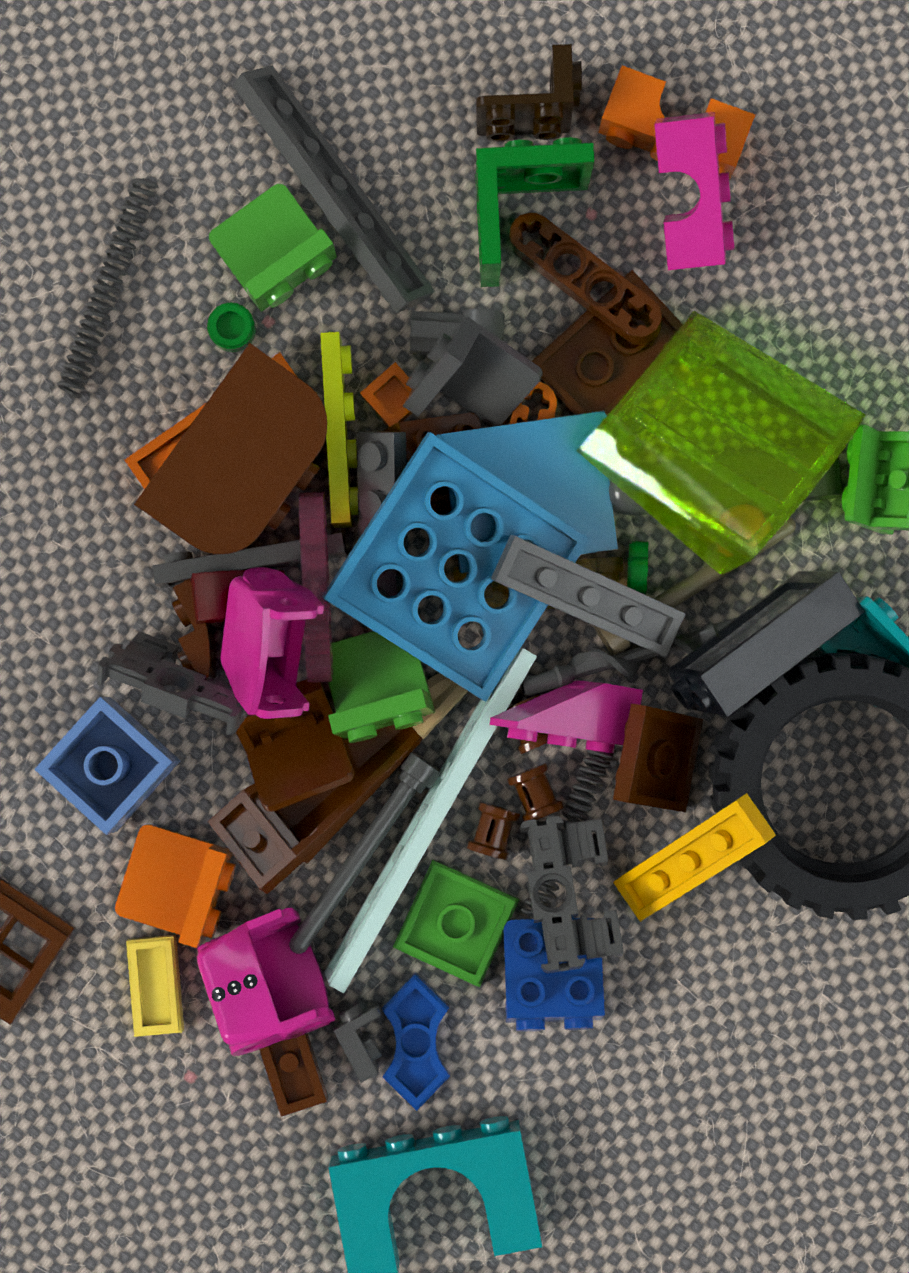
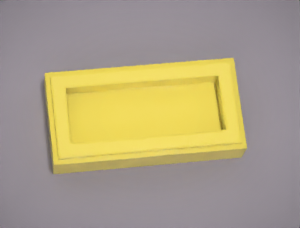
[126,935,184,1037]

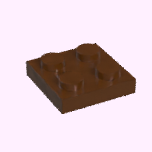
[613,703,703,813]

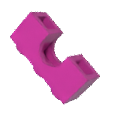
[654,112,735,270]

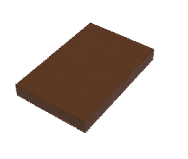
[532,270,696,425]

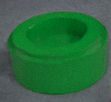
[207,302,256,352]

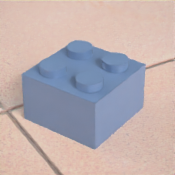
[34,697,181,835]

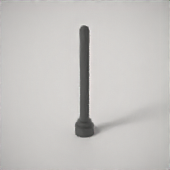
[289,753,441,954]

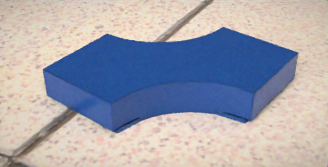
[382,972,450,1111]

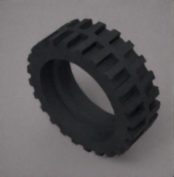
[708,649,909,920]

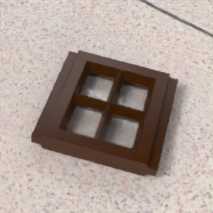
[0,877,76,1025]

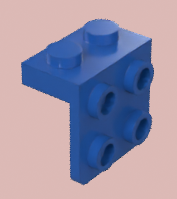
[504,917,605,1031]

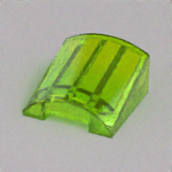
[576,311,866,575]

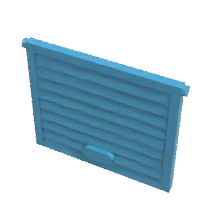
[436,411,618,573]

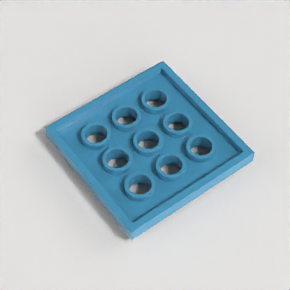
[322,432,590,702]

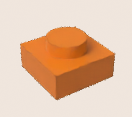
[360,362,412,428]

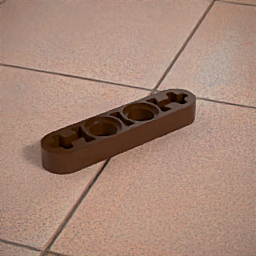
[509,212,662,345]

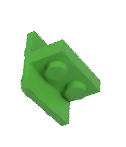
[842,425,909,535]

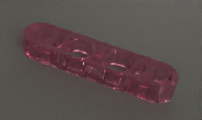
[299,492,333,683]

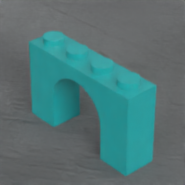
[328,1116,542,1273]

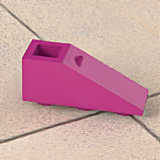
[489,680,643,754]

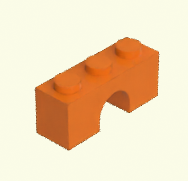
[598,65,756,180]

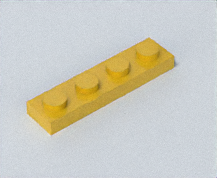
[613,793,776,922]

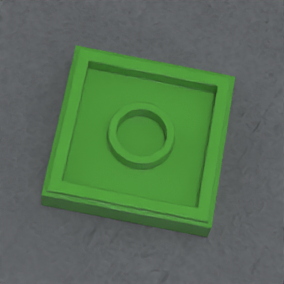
[393,859,519,987]

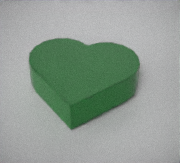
[627,541,649,595]

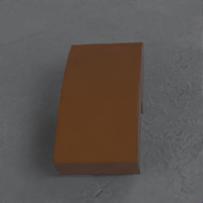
[172,579,216,681]

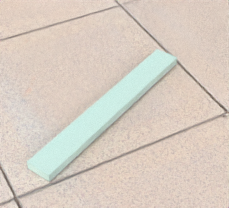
[324,647,537,993]

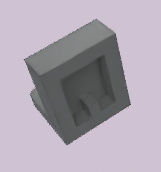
[333,1000,382,1083]

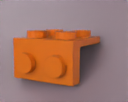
[115,824,236,948]

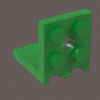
[475,137,594,287]

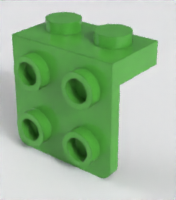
[209,184,337,312]
[321,631,435,743]

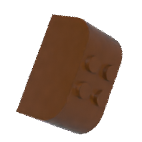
[134,343,327,554]

